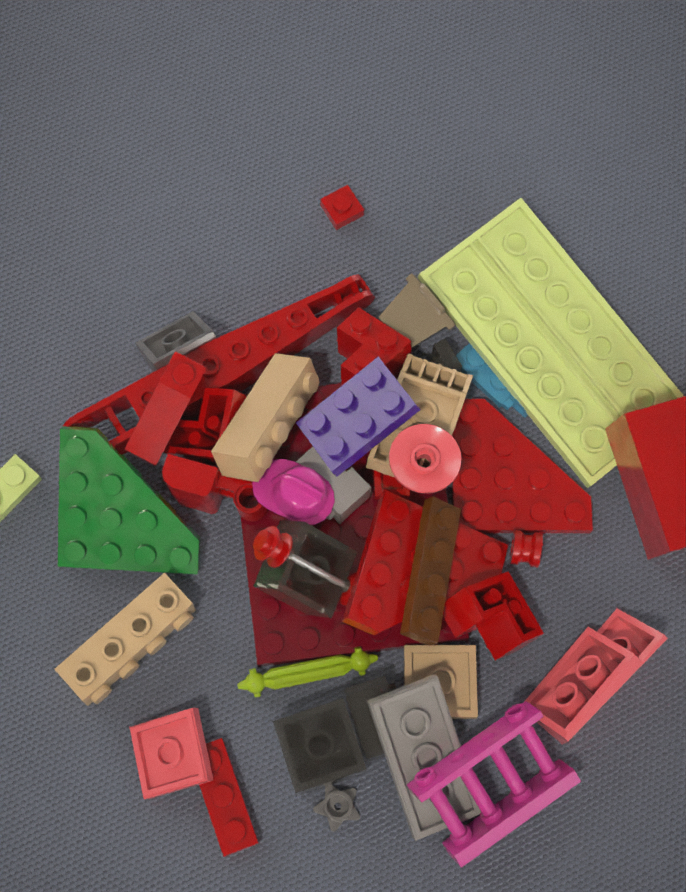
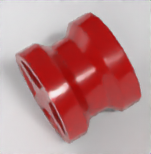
[509,529,543,568]

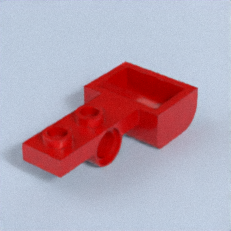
[162,454,268,522]

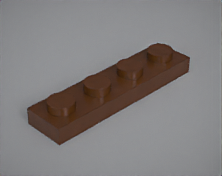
[400,497,461,646]

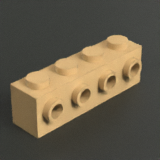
[211,353,320,482]
[55,573,196,706]

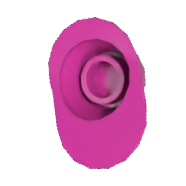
[252,459,335,526]

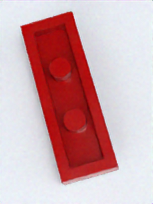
[199,738,259,857]

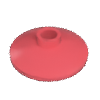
[389,424,461,493]

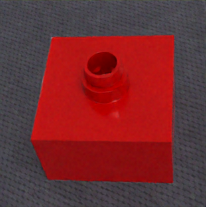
[605,396,686,559]

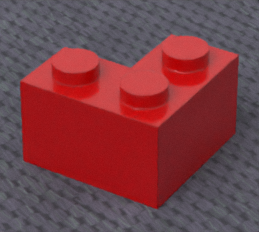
[337,307,411,386]
[163,388,247,466]
[443,571,544,661]

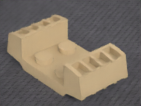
[366,353,473,477]

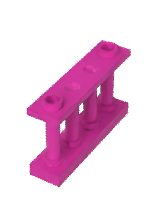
[406,701,581,868]

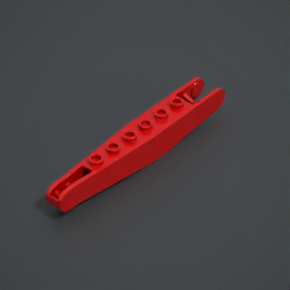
[63,274,375,455]

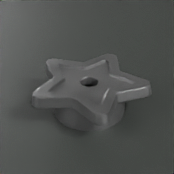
[313,783,360,832]

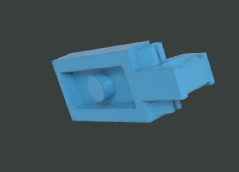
[452,343,528,418]

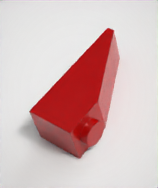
[124,351,207,466]

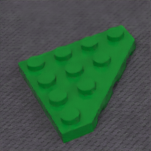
[58,426,200,574]

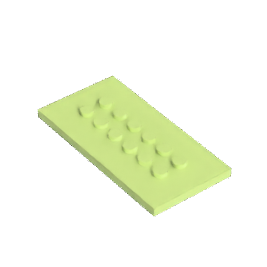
[417,198,684,488]

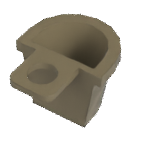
[378,273,456,349]

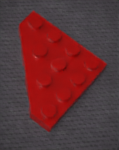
[452,399,593,533]
[342,490,508,635]

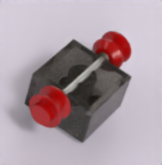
[253,520,357,618]

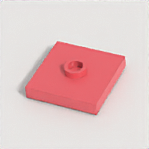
[129,708,213,799]

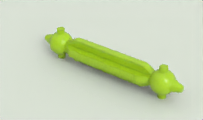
[237,646,378,697]

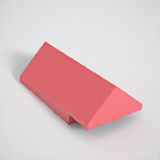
[524,608,668,745]

